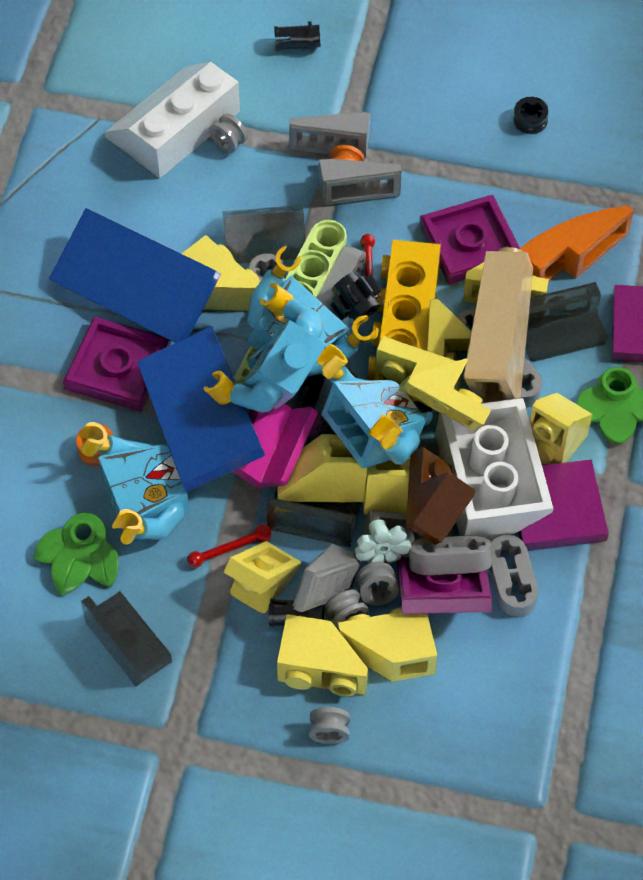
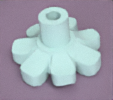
[355,520,412,564]

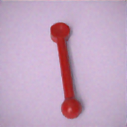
[360,234,376,278]
[187,525,271,568]

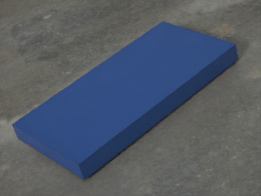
[49,208,221,343]
[137,326,266,492]

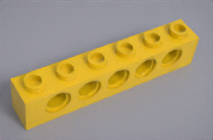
[367,239,441,450]

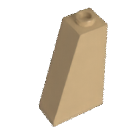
[464,247,533,403]

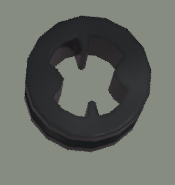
[514,96,549,134]

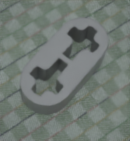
[489,535,538,617]
[409,536,492,575]

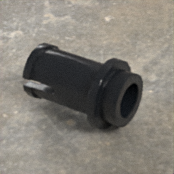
[274,21,321,52]
[268,598,324,627]

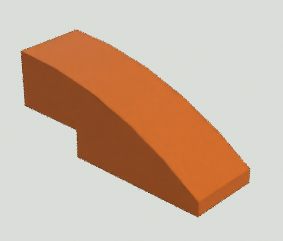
[519,205,634,283]

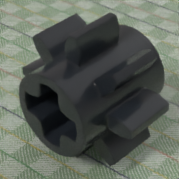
[330,272,382,321]

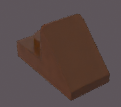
[406,447,475,545]

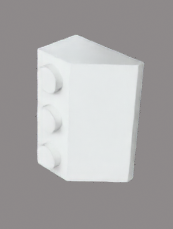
[104,62,240,179]
[435,398,554,541]

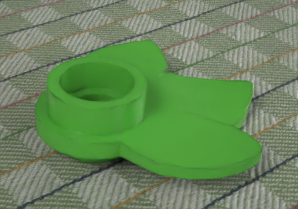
[576,367,643,444]
[34,512,119,596]

